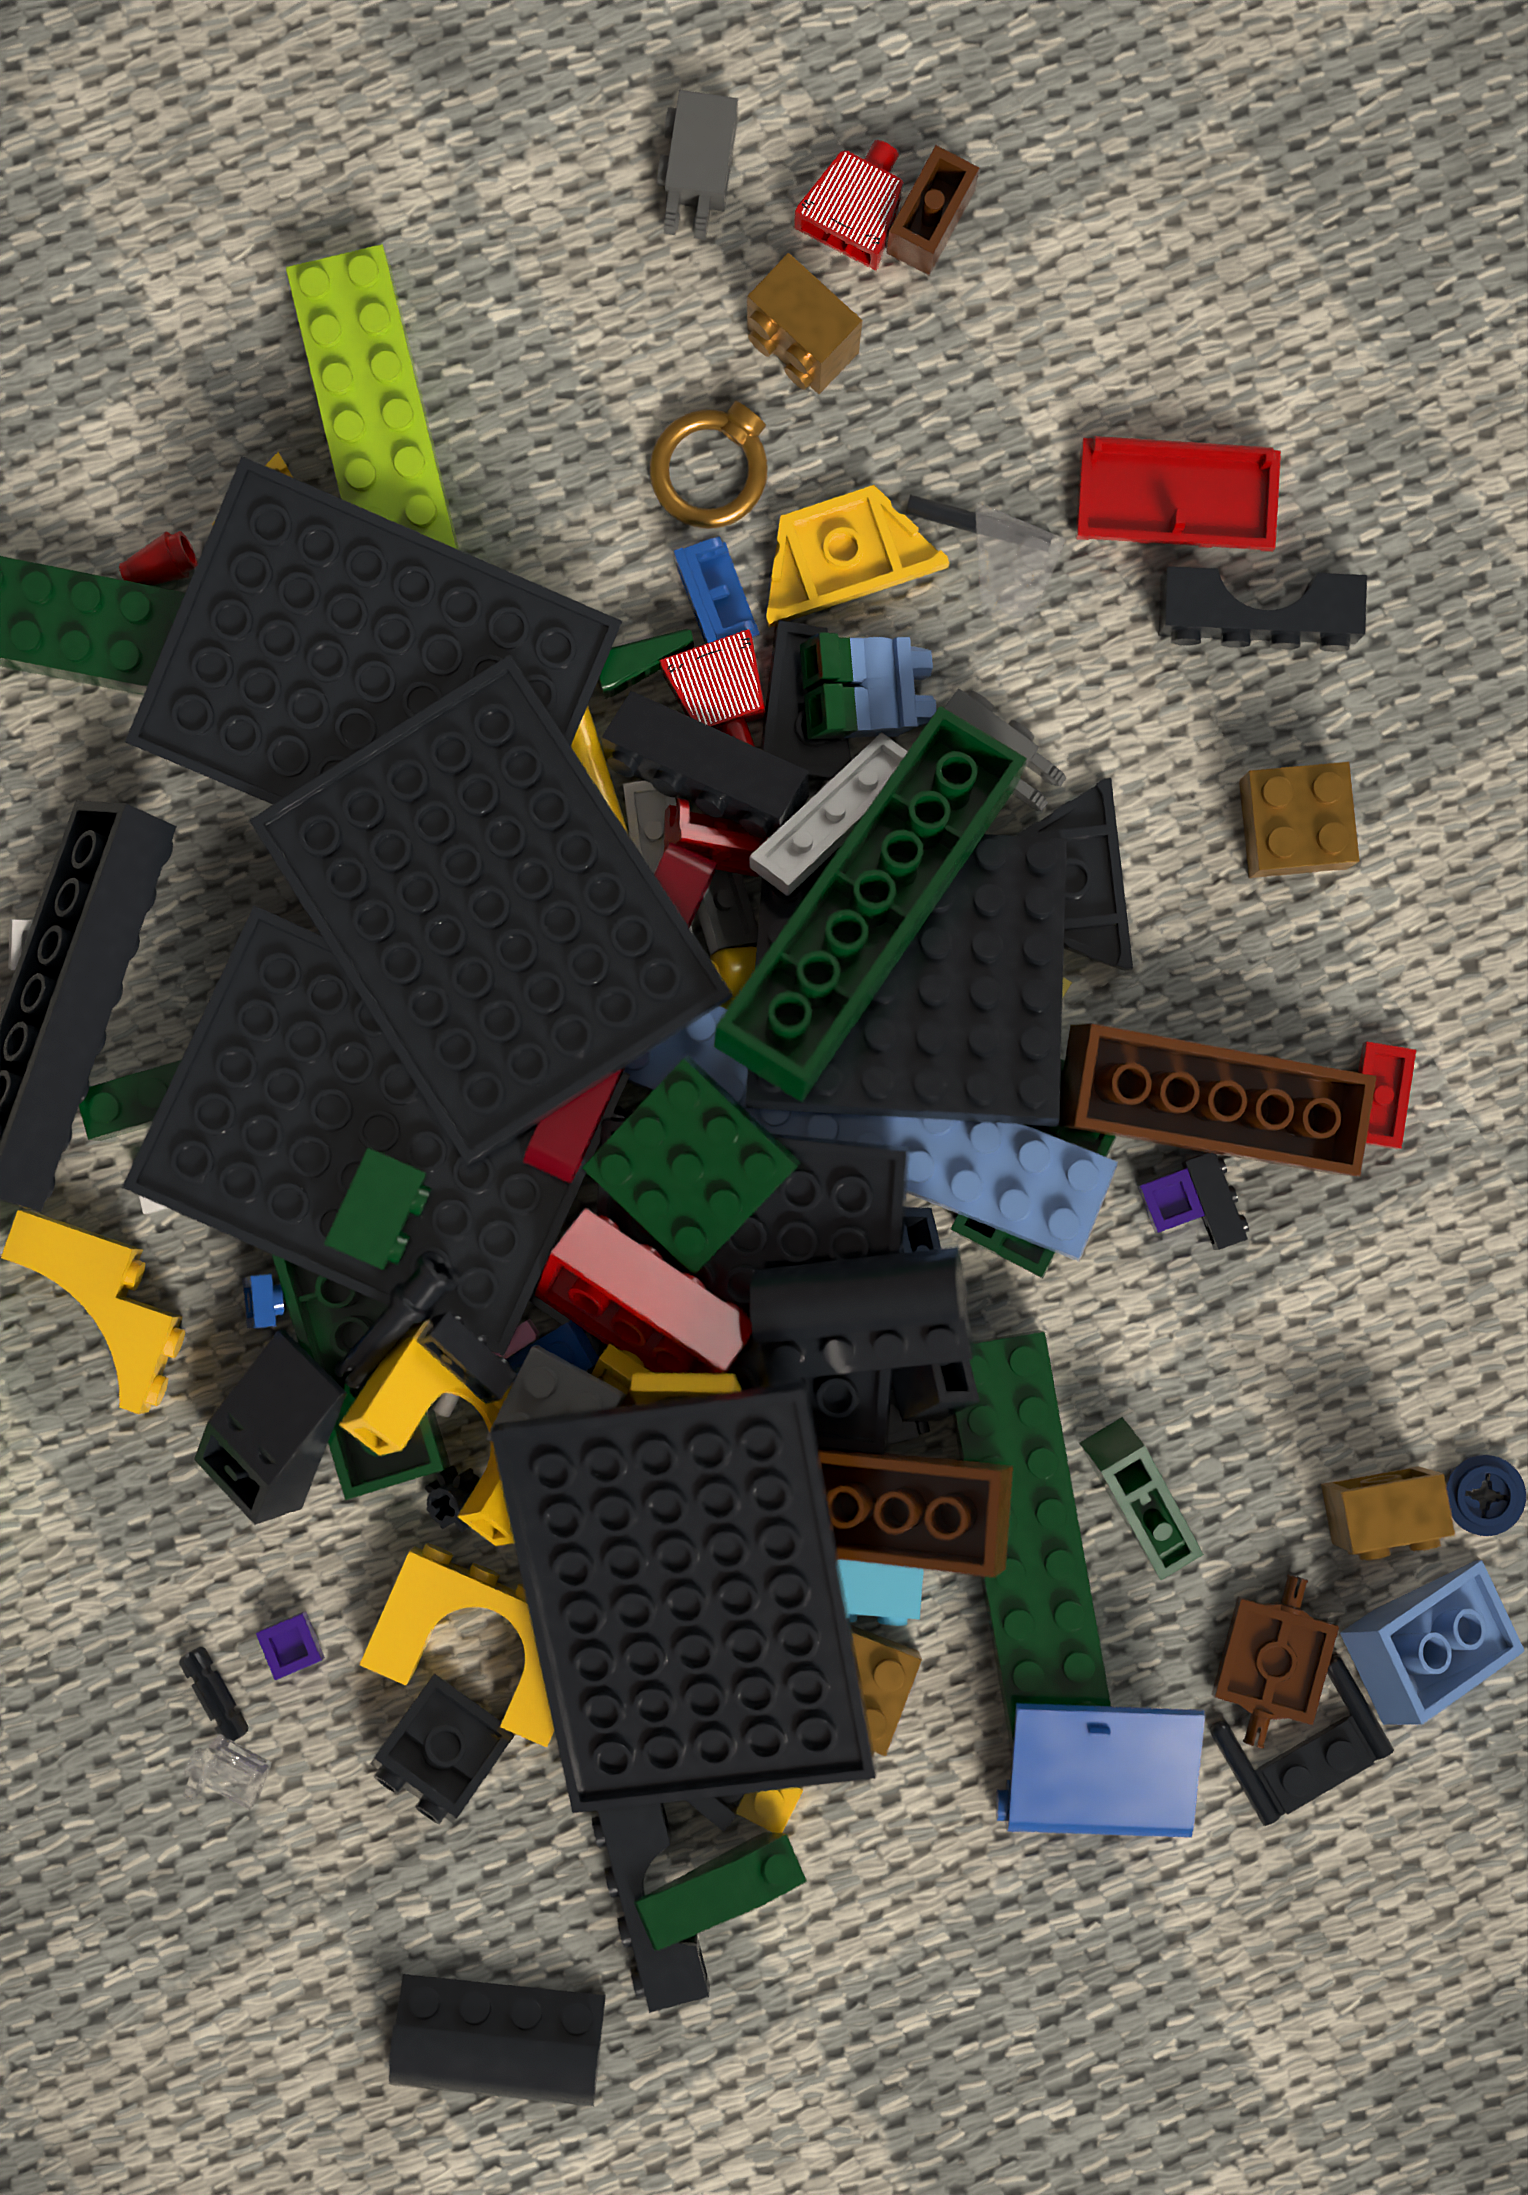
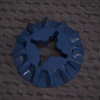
[1446,1454,1526,1536]

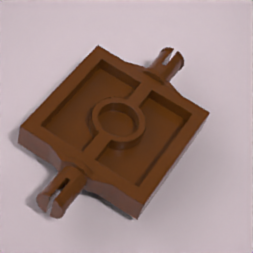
[1212,1574,1339,1748]

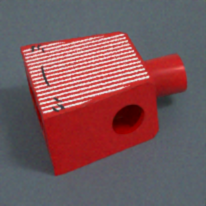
[794,140,904,271]
[660,629,764,746]

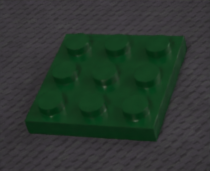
[582,1055,801,1275]

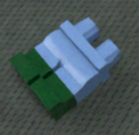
[800,632,937,740]

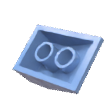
[1340,1560,1525,1725]

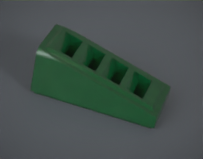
[600,628,694,699]

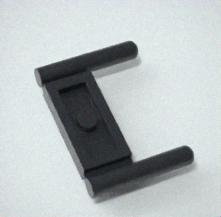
[1210,1655,1394,1826]

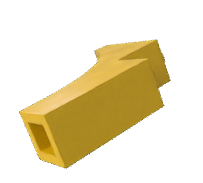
[1,1210,185,1414]

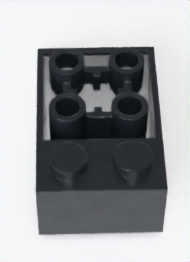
[194,1329,347,1525]

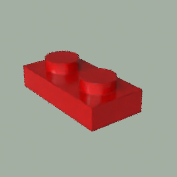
[1358,1042,1417,1149]

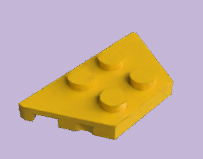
[766,485,949,628]

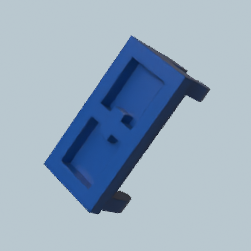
[673,537,760,644]

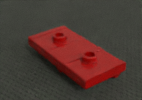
[1076,436,1281,552]

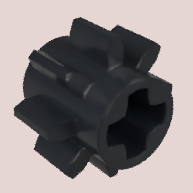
[425,1465,480,1532]

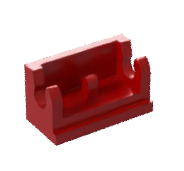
[664,798,769,877]

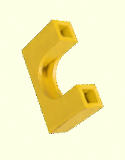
[340,1320,514,1546]
[359,1543,554,1748]

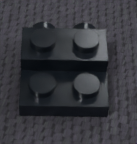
[370,1673,516,1824]

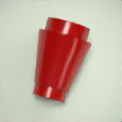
[119,531,198,586]

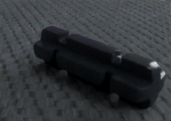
[179,1647,249,1744]

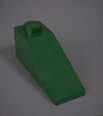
[1080,1417,1204,1580]
[634,1832,807,1951]

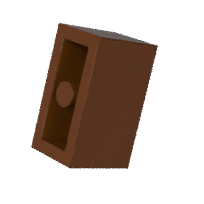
[886,145,980,276]

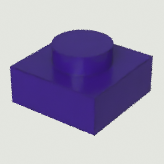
[1137,1169,1205,1233]
[256,1611,325,1680]

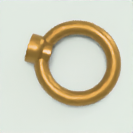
[650,401,768,529]

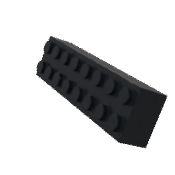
[0,800,177,1213]

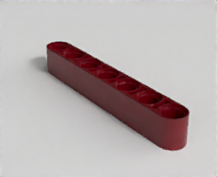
[523,842,718,1183]

